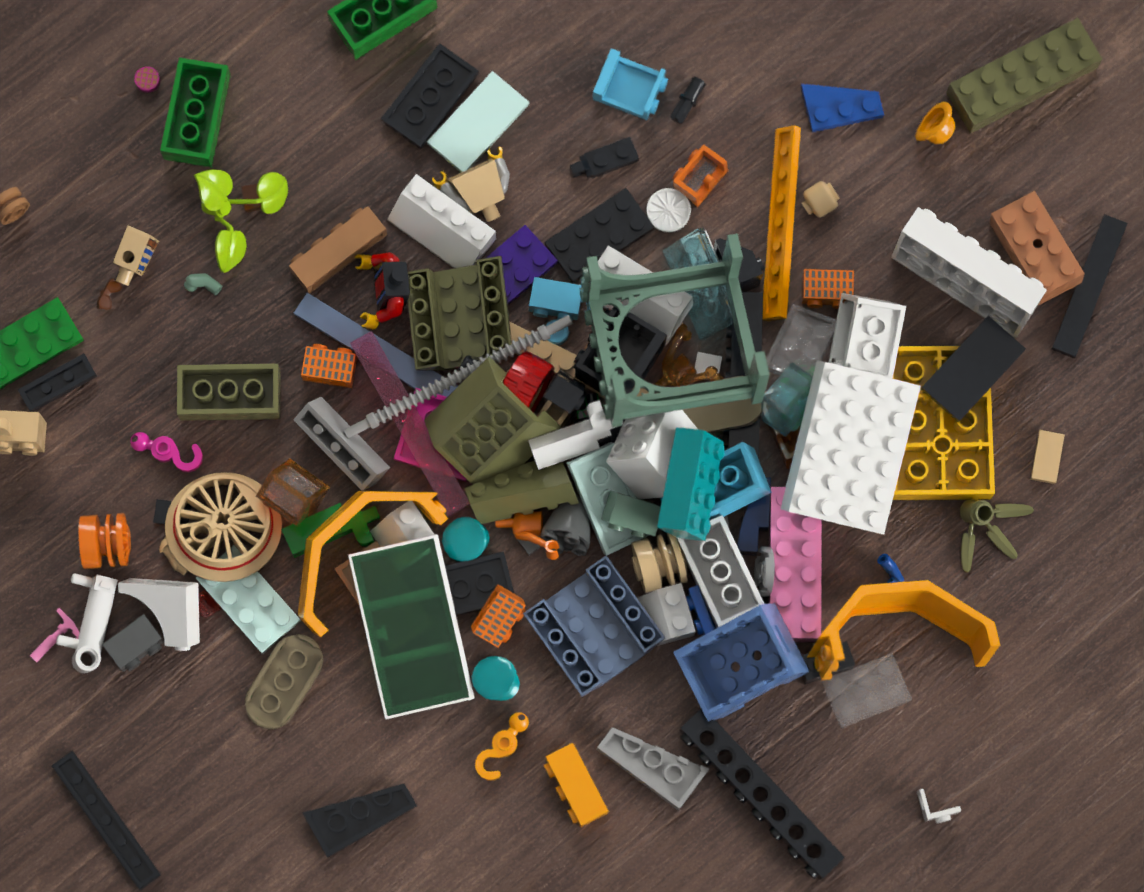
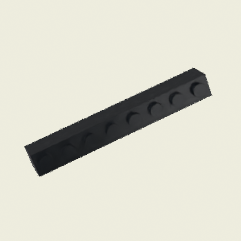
[723,292,763,459]

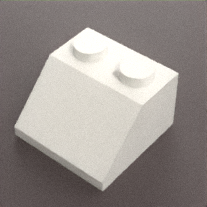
[370,501,434,573]
[637,583,695,646]

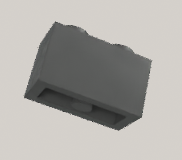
[102,614,164,672]

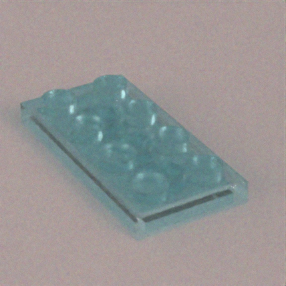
[662,228,734,340]

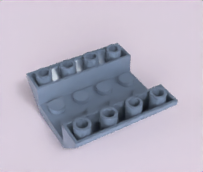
[523,556,665,697]

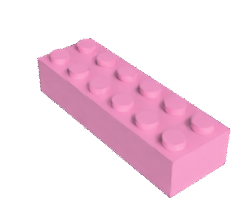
[768,487,822,643]

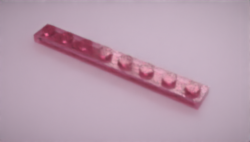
[350,331,470,517]

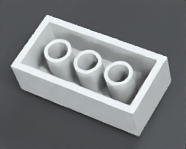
[676,515,764,628]

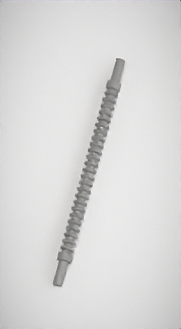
[344,315,573,438]

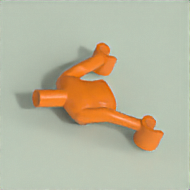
[495,511,559,560]

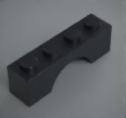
[544,369,587,413]

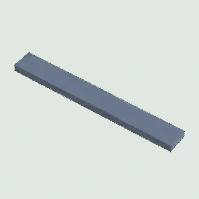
[294,293,458,397]

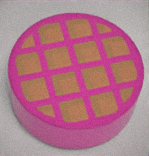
[135,67,160,93]

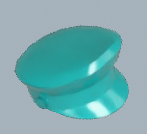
[442,517,490,562]
[472,656,520,701]

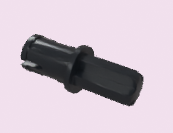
[670,77,706,124]

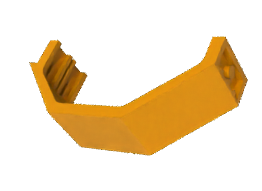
[298,491,448,637]
[807,580,1000,680]

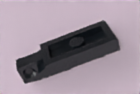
[570,137,639,178]

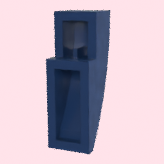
[737,477,771,556]

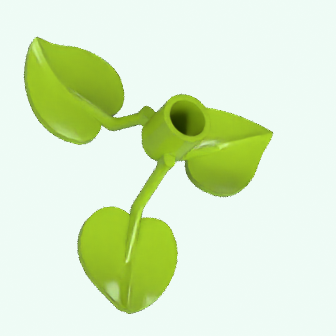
[194,169,288,273]

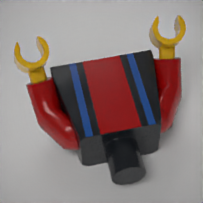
[355,252,410,329]

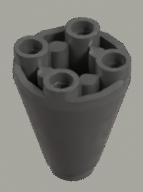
[540,483,590,556]

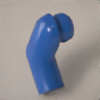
[877,554,904,583]

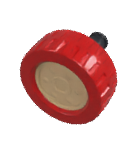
[459,351,555,413]

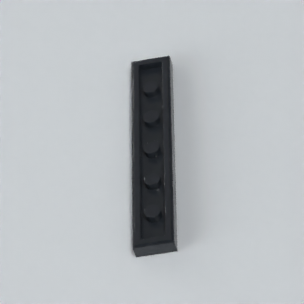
[1051,214,1127,358]
[52,751,162,891]

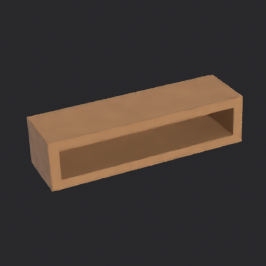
[289,206,387,294]

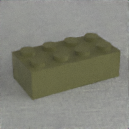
[177,364,281,421]

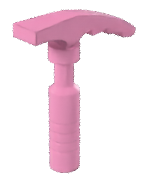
[30,608,80,662]

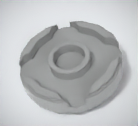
[754,546,775,597]

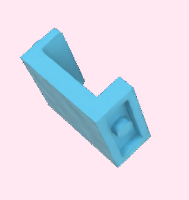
[593,48,668,120]

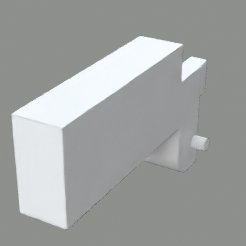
[528,400,624,470]

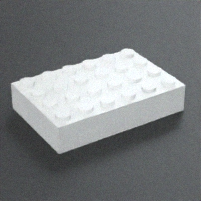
[891,207,1047,338]
[780,361,921,534]

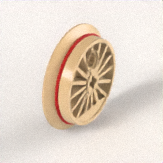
[165,472,282,582]

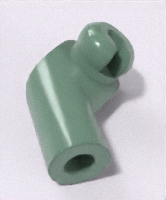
[184,273,223,295]

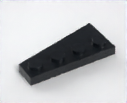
[302,783,417,858]

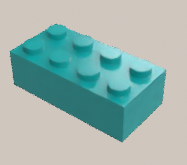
[657,427,725,541]

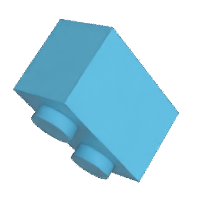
[529,277,581,320]

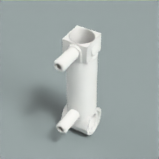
[56,573,118,673]

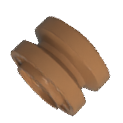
[0,187,30,225]

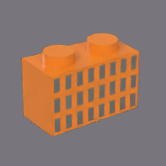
[802,269,854,309]
[301,344,357,388]
[471,584,526,648]

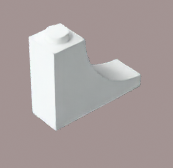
[118,578,200,651]

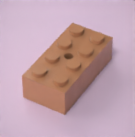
[989,191,1085,306]

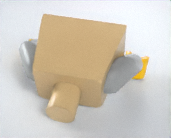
[432,147,510,222]

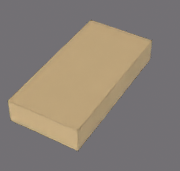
[1030,430,1064,484]

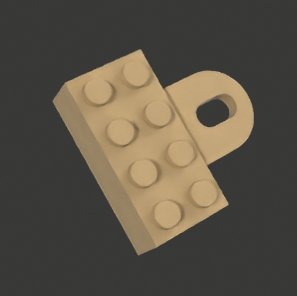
[0,410,47,456]

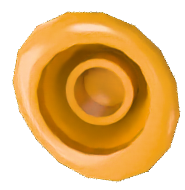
[915,102,955,144]

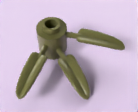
[960,499,1034,573]

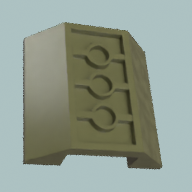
[408,256,512,371]
[424,357,562,484]

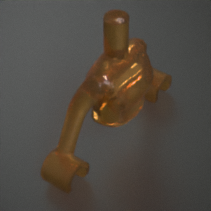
[653,323,723,393]

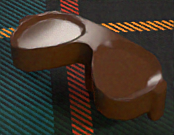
[97,278,122,310]

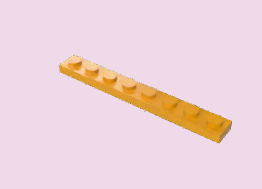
[762,125,801,321]

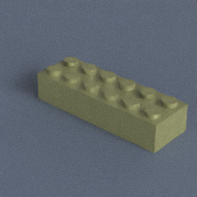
[946,18,1102,134]

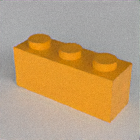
[543,743,608,827]

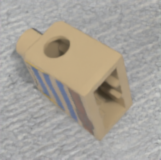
[113,225,159,286]

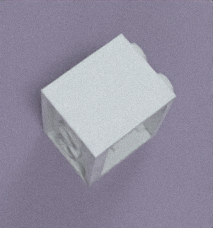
[828,293,906,378]
[606,410,698,499]

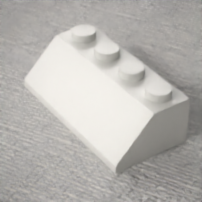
[387,174,496,268]
[598,246,693,345]

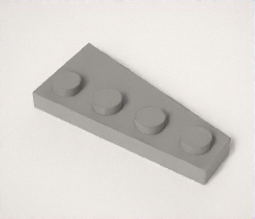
[596,727,710,811]

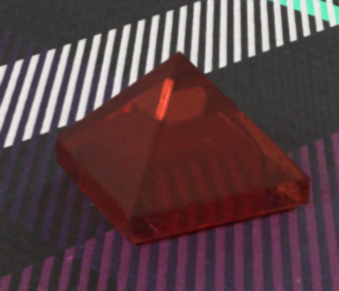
[198,590,222,618]

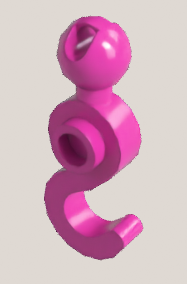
[130,432,203,473]

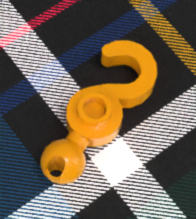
[475,712,529,780]

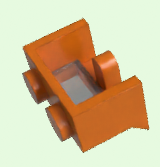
[673,145,728,208]

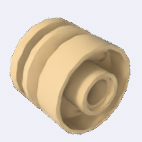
[631,533,687,594]

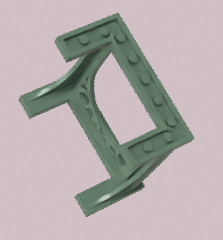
[579,234,770,427]

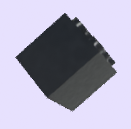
[573,306,667,396]

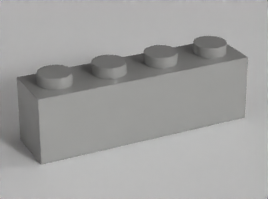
[294,397,390,491]

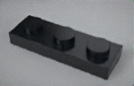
[18,353,97,412]

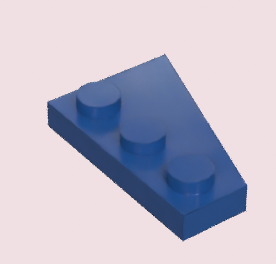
[801,84,884,132]

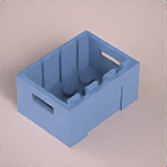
[673,603,810,721]

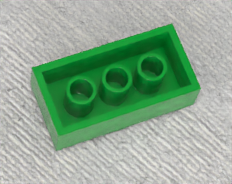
[327,0,437,60]
[160,57,230,167]

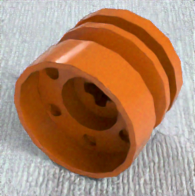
[79,513,131,569]

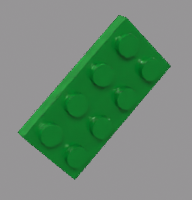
[0,297,84,390]

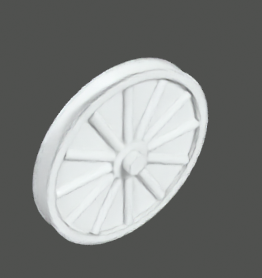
[646,188,691,232]

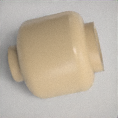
[802,181,840,218]

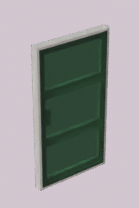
[348,534,474,719]

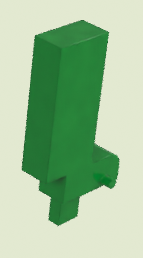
[282,503,380,558]

